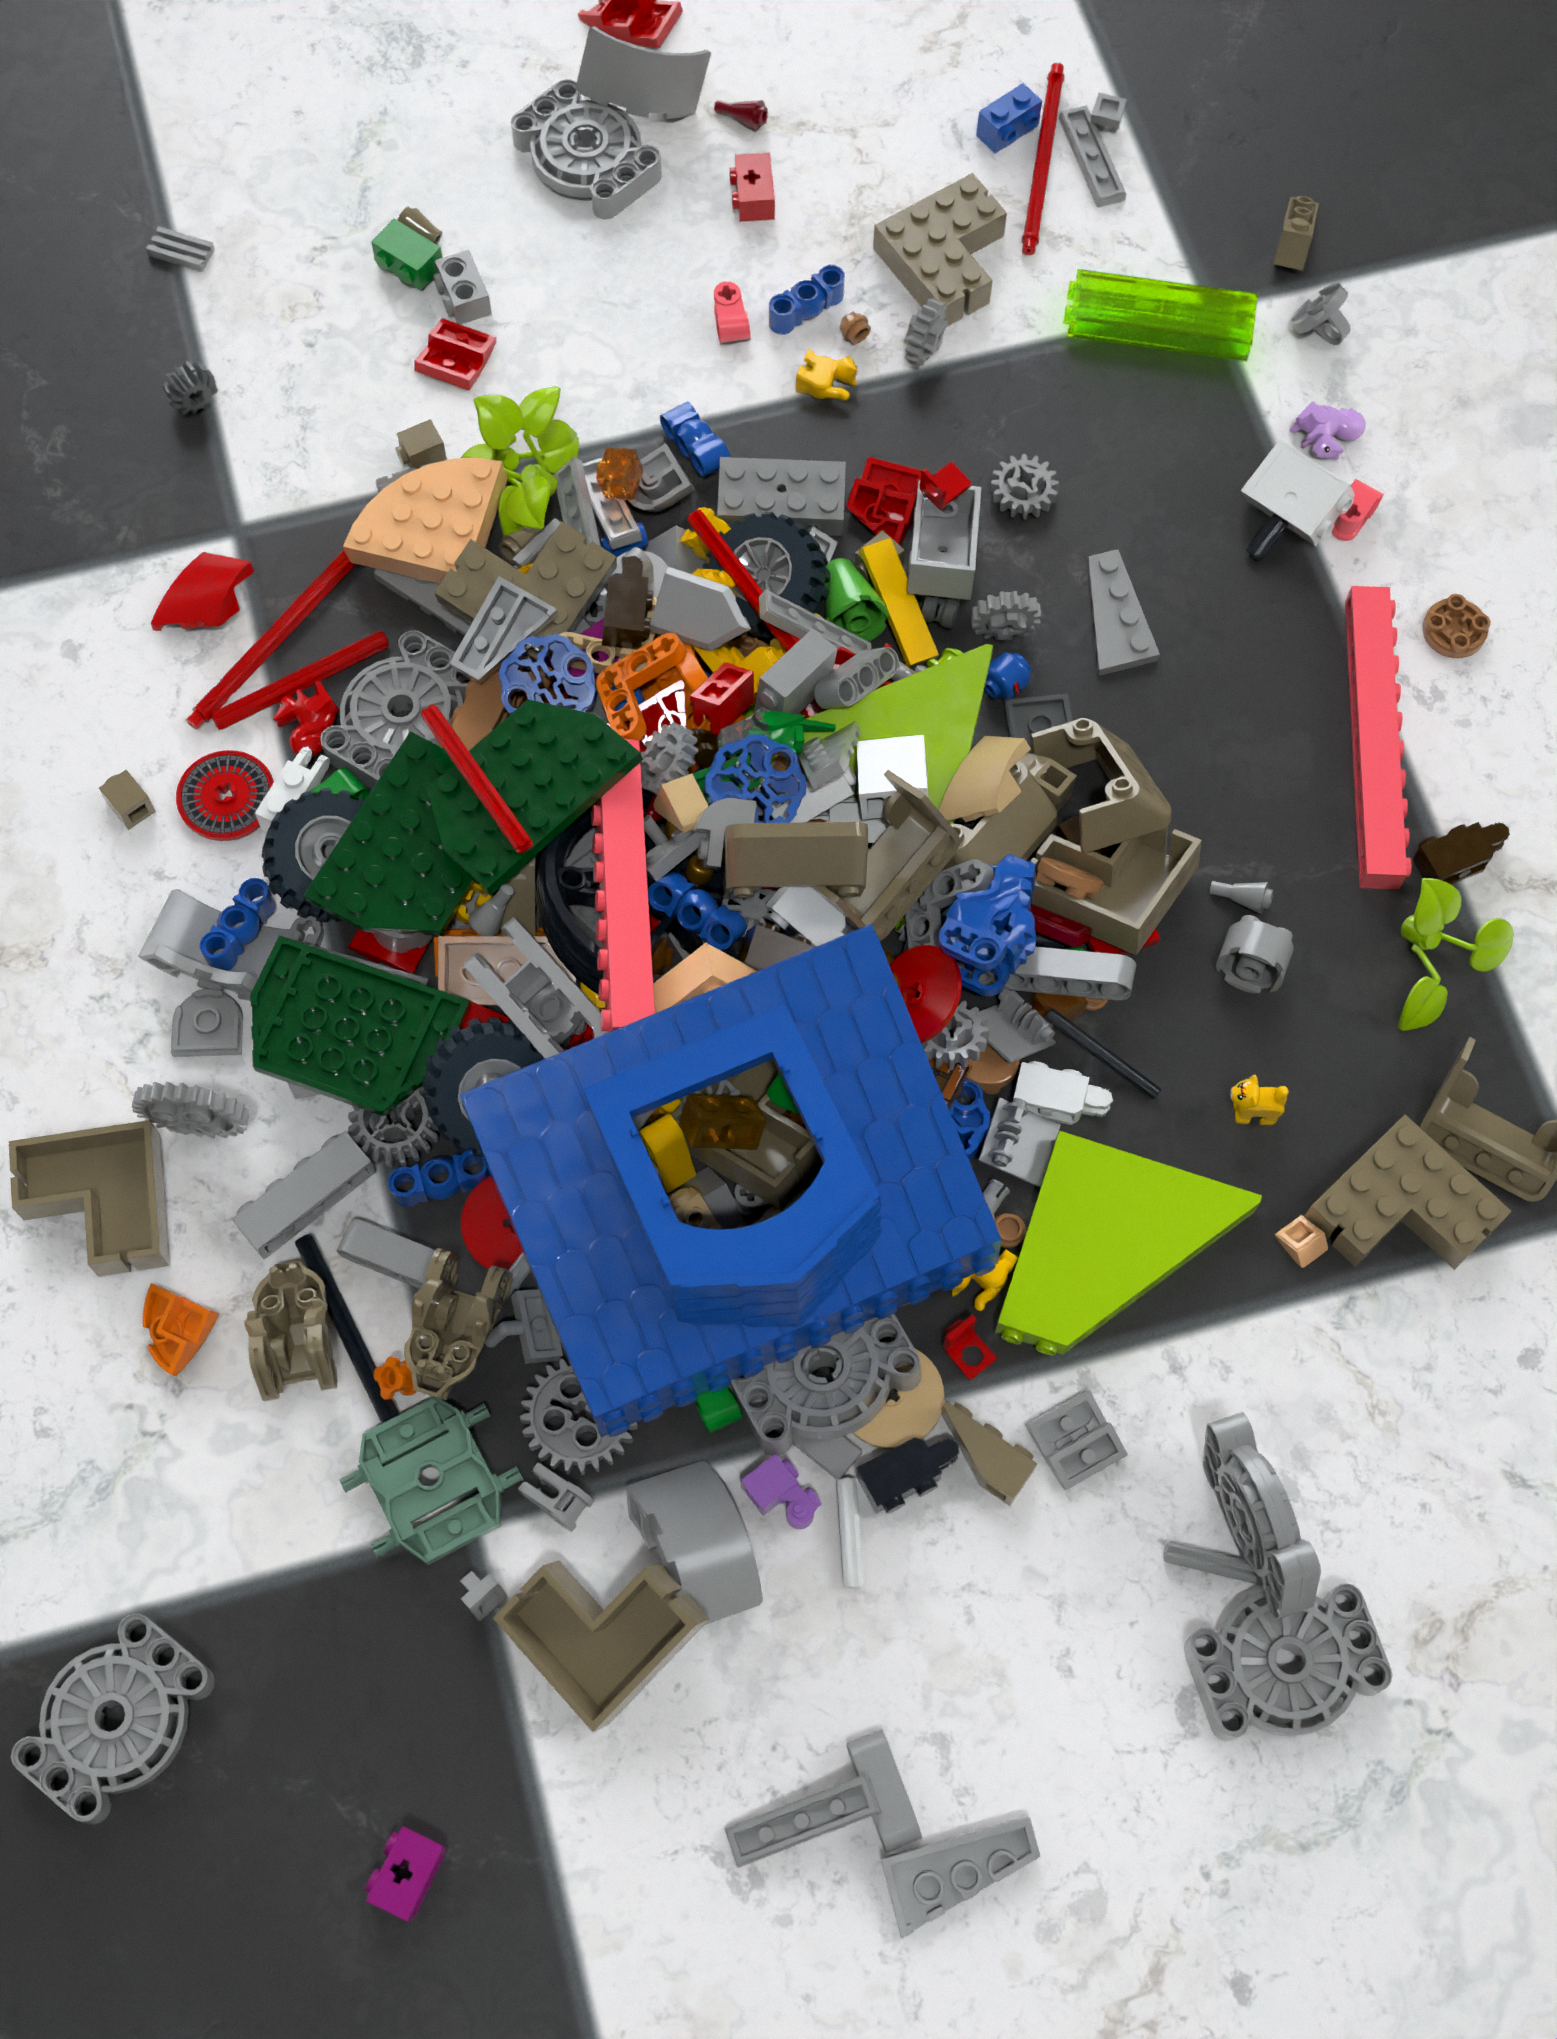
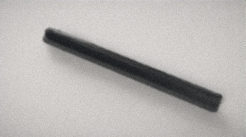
[295,1234,399,1423]

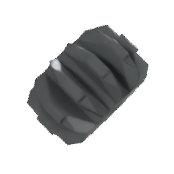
[162,361,218,415]

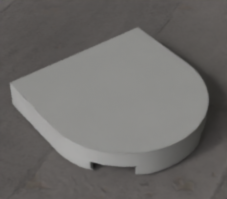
[171,988,243,1057]

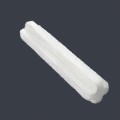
[837,1478,864,1589]

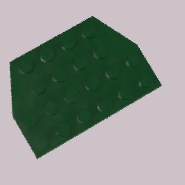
[427,700,643,896]
[303,731,475,936]
[250,935,471,1116]

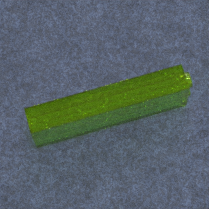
[1063,269,1258,362]

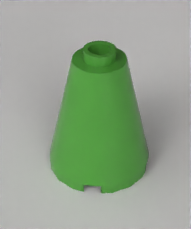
[825,558,889,642]

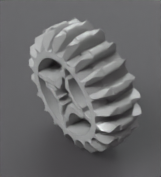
[348,1086,439,1168]

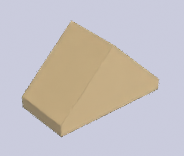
[653,773,708,833]

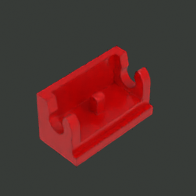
[690,662,754,736]

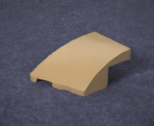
[939,736,1031,823]

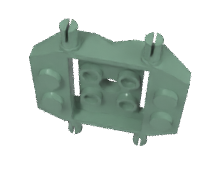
[339,1397,523,1565]

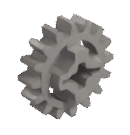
[904,298,947,367]
[990,454,1059,519]
[971,591,1042,641]
[640,722,698,795]
[921,1001,989,1070]

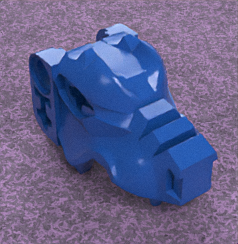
[939,854,1036,997]

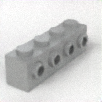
[232,1131,376,1260]

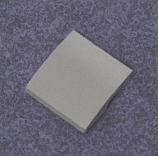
[1025,1390,1128,1490]

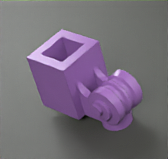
[741,1453,822,1530]

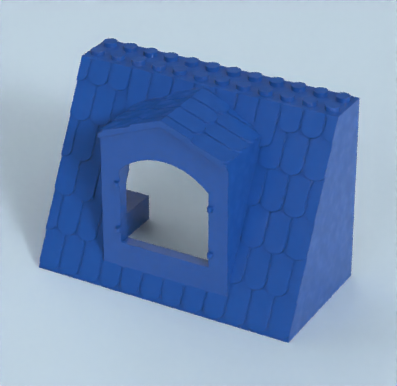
[459,924,1001,1437]

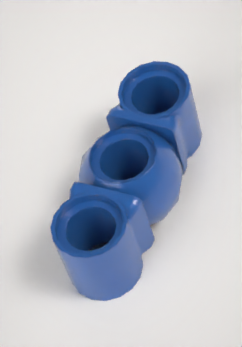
[769,265,845,335]
[660,402,731,477]
[648,872,746,950]
[200,878,276,971]
[388,1149,490,1207]

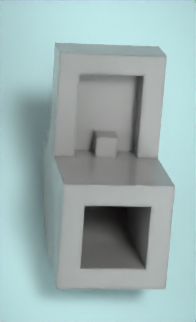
[693,798,757,870]

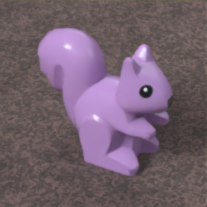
[1289,401,1366,460]

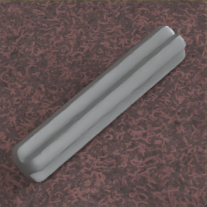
[1164,1542,1263,1586]

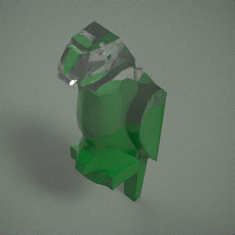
[717,709,836,759]

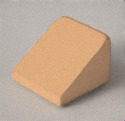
[1275,1215,1328,1268]

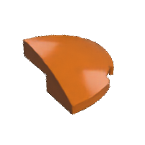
[143,1283,219,1376]

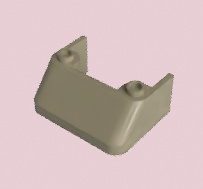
[1031,718,1171,854]
[941,761,1057,886]
[811,770,960,941]
[722,822,868,899]
[1420,1037,1557,1202]

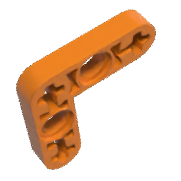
[596,633,687,741]

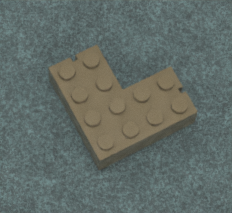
[873,173,1007,327]
[434,521,617,667]
[1031,826,1202,955]
[671,1059,823,1211]
[1304,1115,1512,1270]
[9,1120,169,1277]
[493,1560,710,1732]

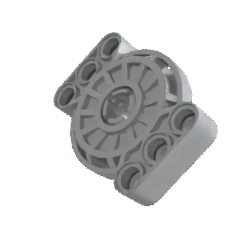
[511,79,662,219]
[320,630,471,789]
[730,1314,921,1456]
[1203,1412,1321,1619]
[1184,1583,1393,1741]
[11,1613,215,1825]

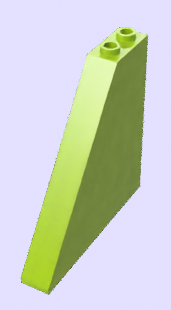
[771,644,993,824]
[995,1130,1262,1356]

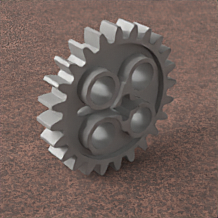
[132,1082,249,1138]
[520,1358,638,1475]

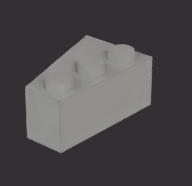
[449,576,558,684]

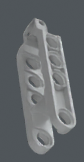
[463,916,606,1059]

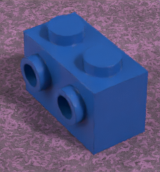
[976,83,1042,154]

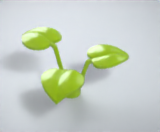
[461,386,561,529]
[473,394,579,536]
[1398,878,1514,1031]

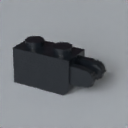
[855,1437,960,1514]

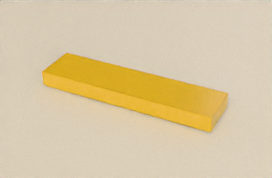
[860,538,939,667]

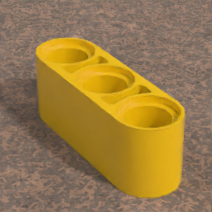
[638,1113,696,1194]

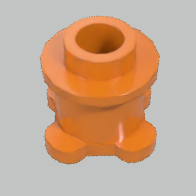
[374,1356,417,1400]

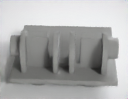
[978,989,1056,1063]
[978,1098,1061,1188]

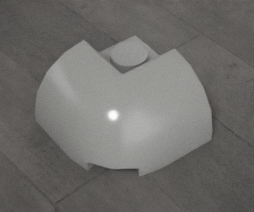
[610,443,695,513]

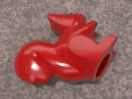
[273,681,340,758]

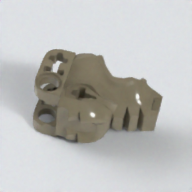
[404,1248,513,1400]
[245,1260,338,1402]

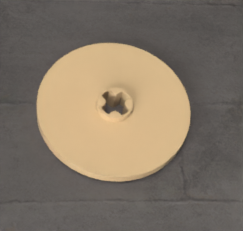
[852,1342,944,1449]

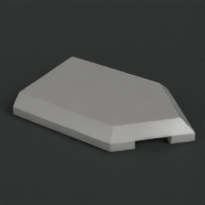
[650,567,751,651]

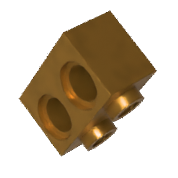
[679,1094,767,1150]

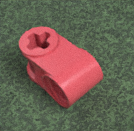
[714,282,750,343]
[1331,479,1384,541]

